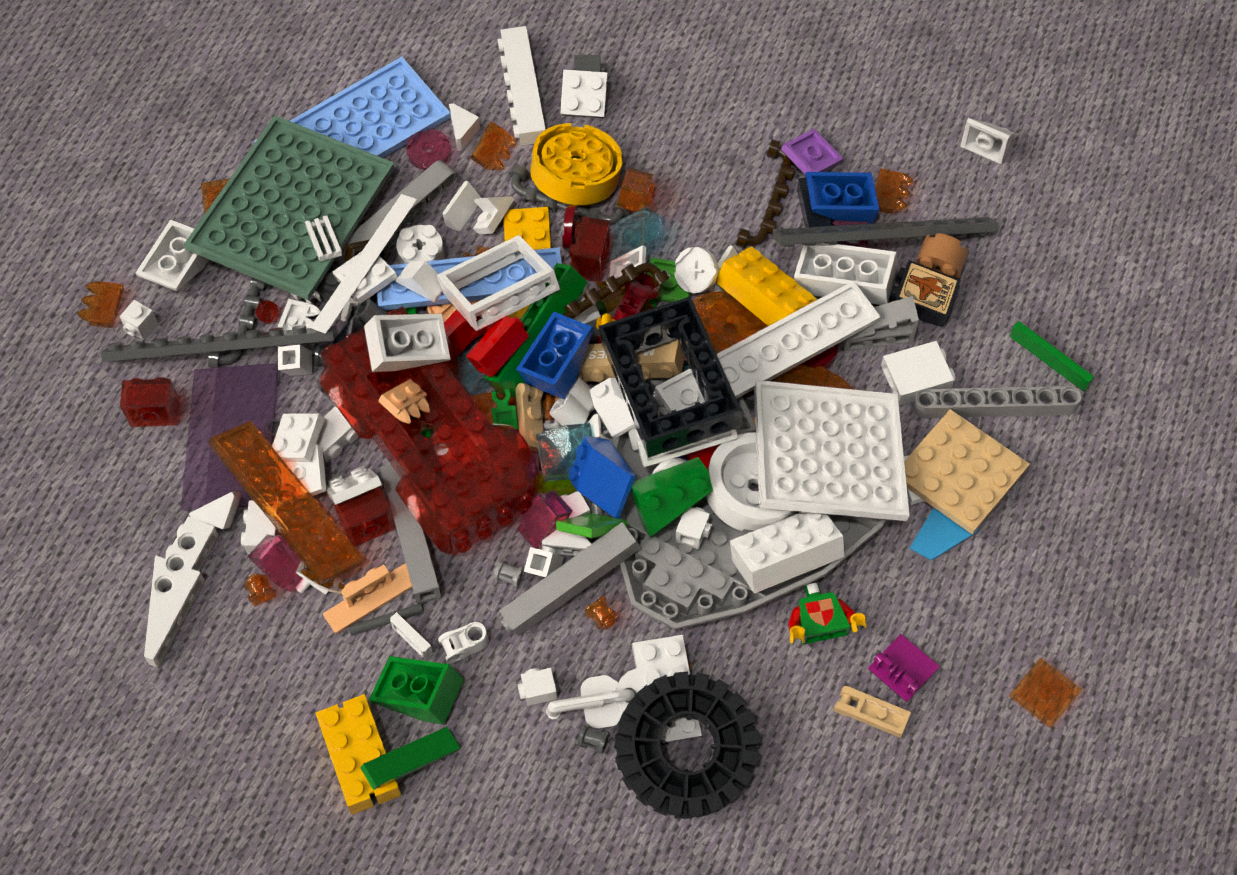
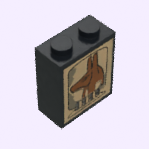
[890,260,961,327]

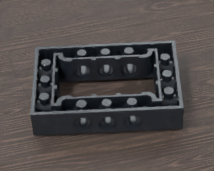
[598,296,743,458]

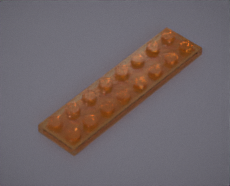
[209,420,364,585]

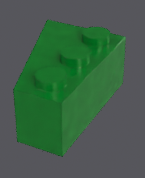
[631,457,713,537]

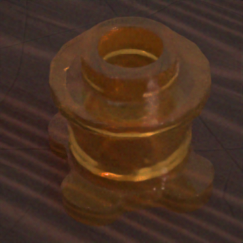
[244,573,276,607]
[584,596,617,630]

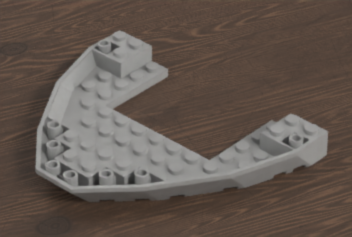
[612,377,889,630]

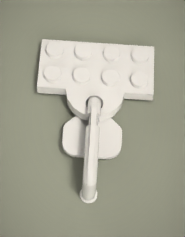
[546,635,702,744]

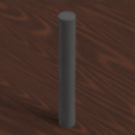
[348,603,423,636]

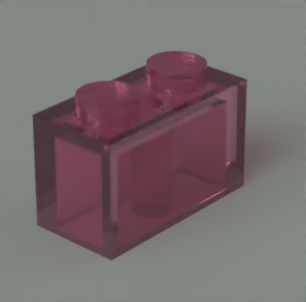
[517,490,573,549]
[247,534,303,592]

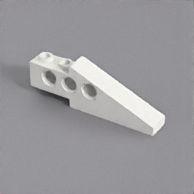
[144,517,219,668]

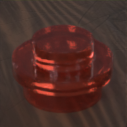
[256,300,279,324]

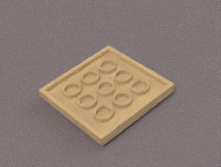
[904,409,1030,535]

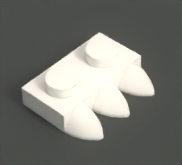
[278,299,320,346]

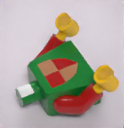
[788,583,867,645]

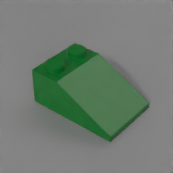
[369,656,464,725]

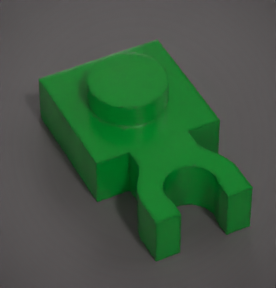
[491,389,519,432]

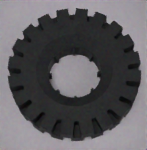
[614,671,760,819]

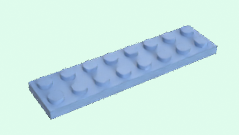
[377,247,561,310]

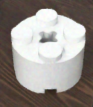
[396,225,445,264]

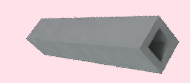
[380,461,441,604]
[499,522,641,636]

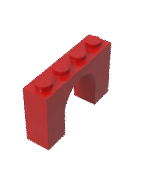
[444,303,529,377]

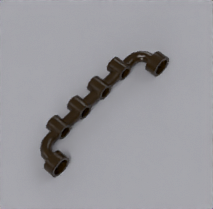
[736,139,795,248]
[562,263,671,319]

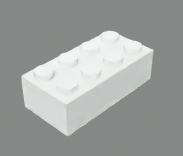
[794,242,897,305]
[730,512,845,593]

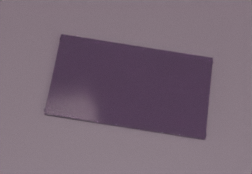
[181,363,278,511]

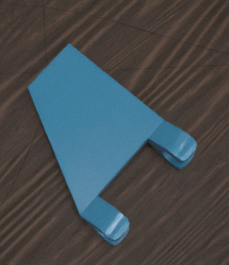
[909,507,982,561]

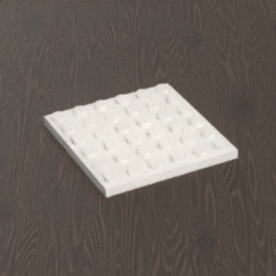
[754,380,910,521]

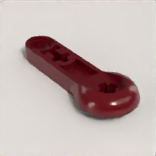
[614,273,661,320]

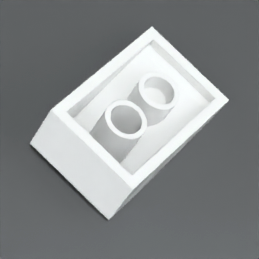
[136,220,209,291]
[364,314,450,372]

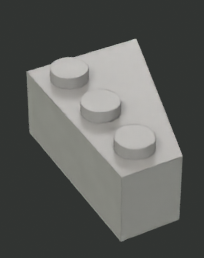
[842,296,919,351]

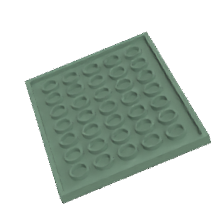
[184,115,394,300]

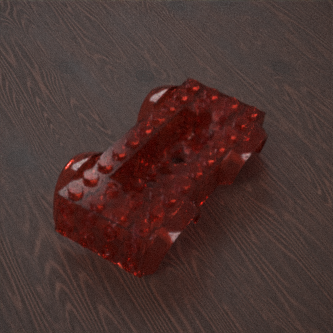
[318,306,539,556]

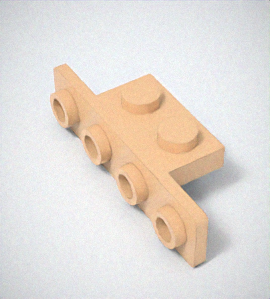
[323,563,412,634]

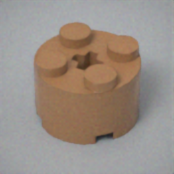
[916,233,969,279]

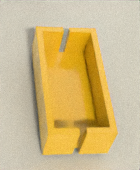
[715,246,818,326]
[315,694,401,815]

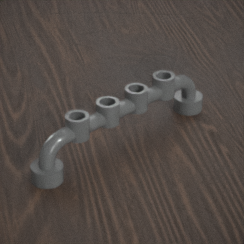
[509,164,632,227]
[208,277,266,368]

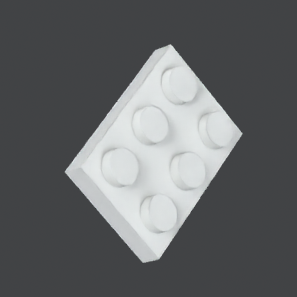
[326,466,382,505]

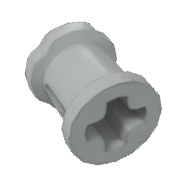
[494,559,525,588]

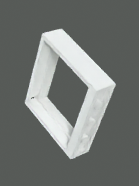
[437,235,560,331]

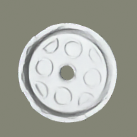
[706,432,797,531]

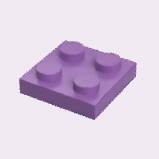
[781,129,844,174]

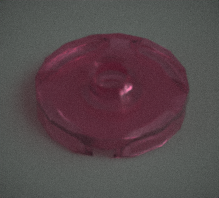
[406,129,451,170]

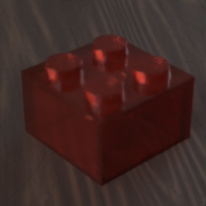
[569,216,610,283]
[120,377,180,427]
[333,486,396,549]

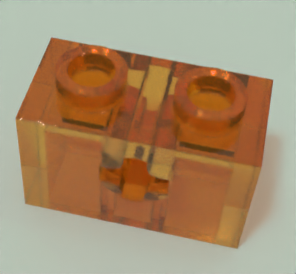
[616,167,655,214]

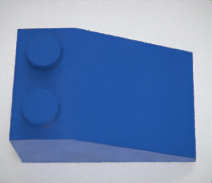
[805,172,879,225]
[516,312,593,399]
[569,436,636,519]

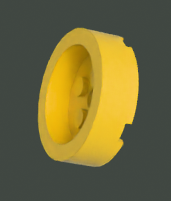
[530,123,622,205]

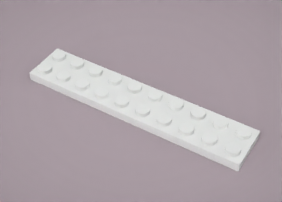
[655,281,880,413]

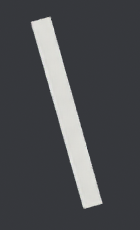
[310,194,417,334]

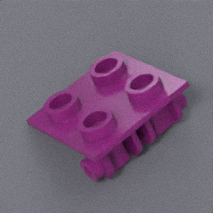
[868,634,940,702]

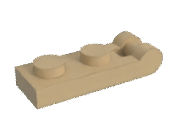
[515,383,544,452]
[833,686,911,738]

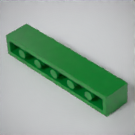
[483,263,588,398]

